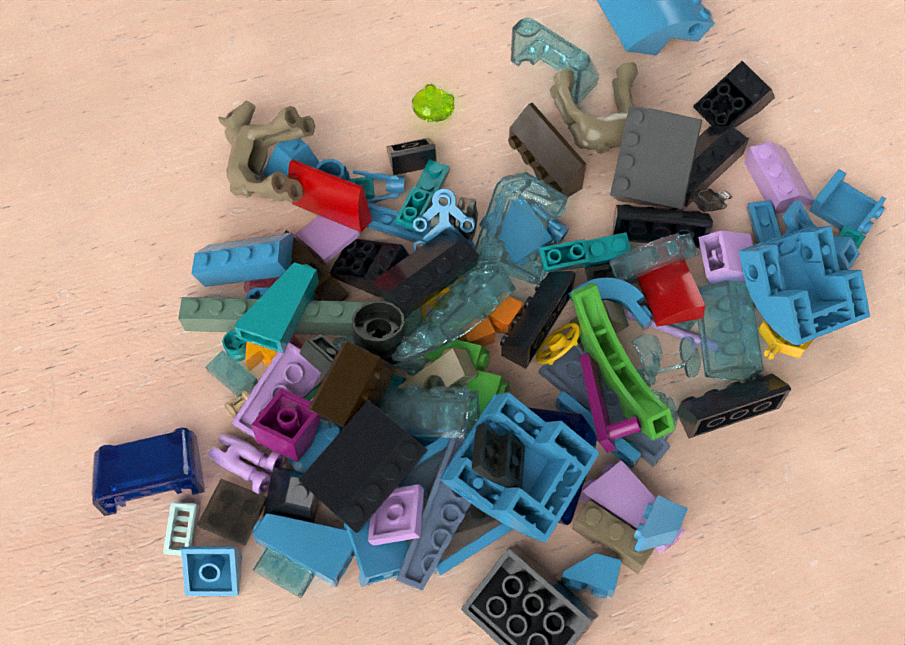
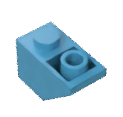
[634,495,688,552]
[561,553,622,599]

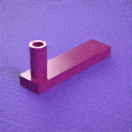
[579,353,642,452]

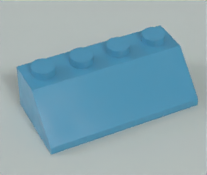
[191,232,294,287]

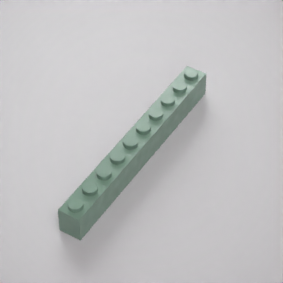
[178,297,422,338]

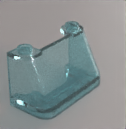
[511,18,600,105]
[474,172,568,284]

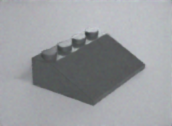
[610,106,702,210]

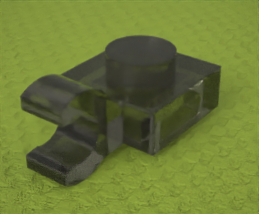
[691,189,732,212]

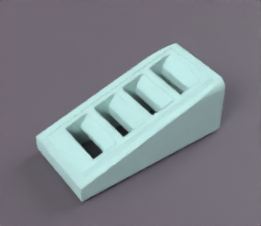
[163,501,200,556]

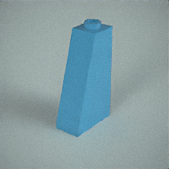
[252,513,355,587]

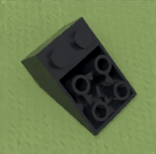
[692,61,775,128]
[329,239,409,297]

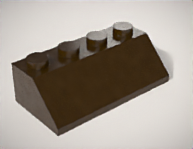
[508,102,586,202]

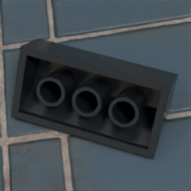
[684,126,749,207]
[612,204,713,249]
[371,229,479,318]
[500,271,576,369]
[677,373,792,439]

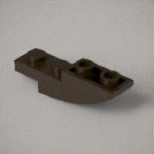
[283,230,349,301]

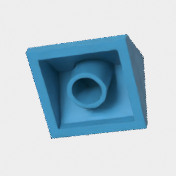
[181,546,242,596]

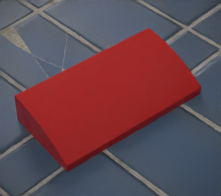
[288,159,372,232]
[630,237,705,327]

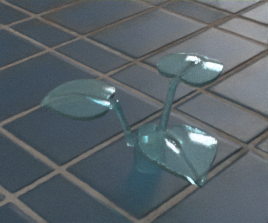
[631,334,701,441]

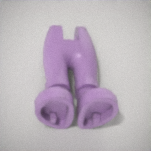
[208,433,285,495]

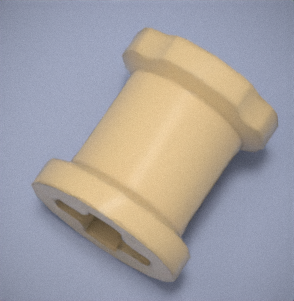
[224,390,249,419]

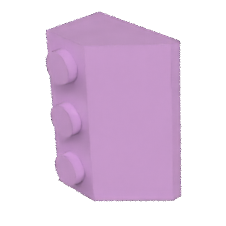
[744,141,814,215]

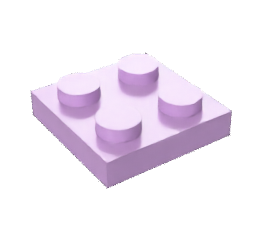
[368,484,424,545]

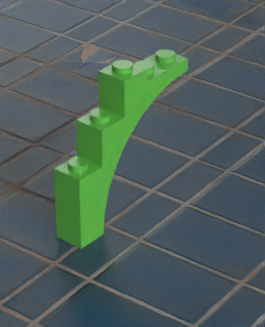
[571,282,675,440]
[422,333,510,414]

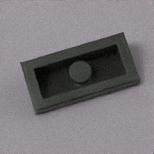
[300,334,339,376]

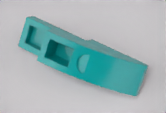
[395,160,450,229]
[538,233,632,272]

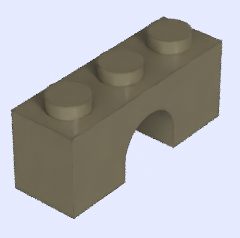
[398,347,478,413]
[573,500,655,574]

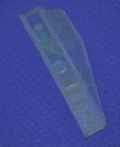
[391,265,516,361]

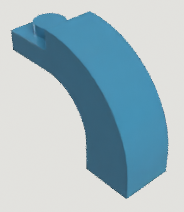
[782,201,860,270]
[568,278,652,331]

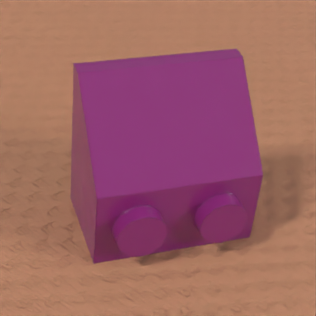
[251,388,321,462]

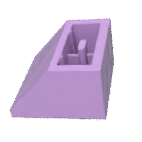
[698,230,754,290]

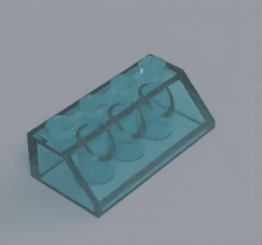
[697,280,764,382]
[377,385,480,438]

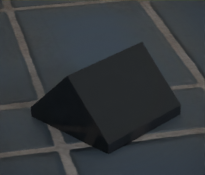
[386,138,436,175]

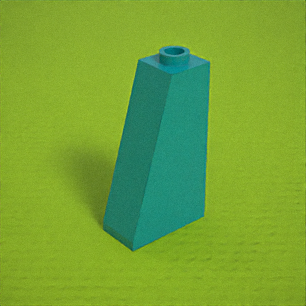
[234,263,319,353]

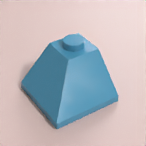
[263,138,320,177]

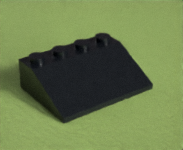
[298,400,428,533]
[461,545,599,645]

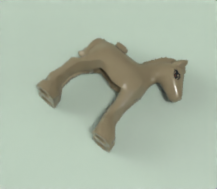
[550,62,638,154]
[218,101,315,202]

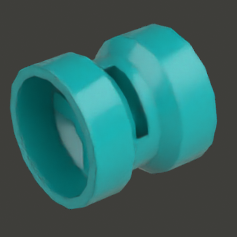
[222,330,247,362]

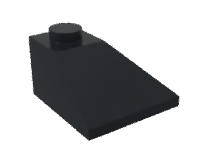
[263,466,319,523]

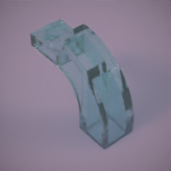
[610,233,699,282]

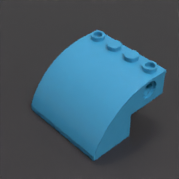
[597,0,715,56]
[738,226,870,345]
[439,393,600,542]

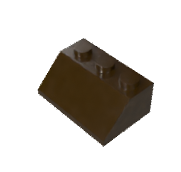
[308,340,397,428]

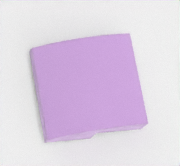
[294,215,360,263]

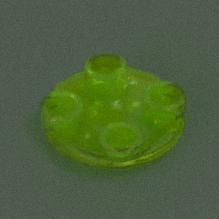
[412,84,454,122]

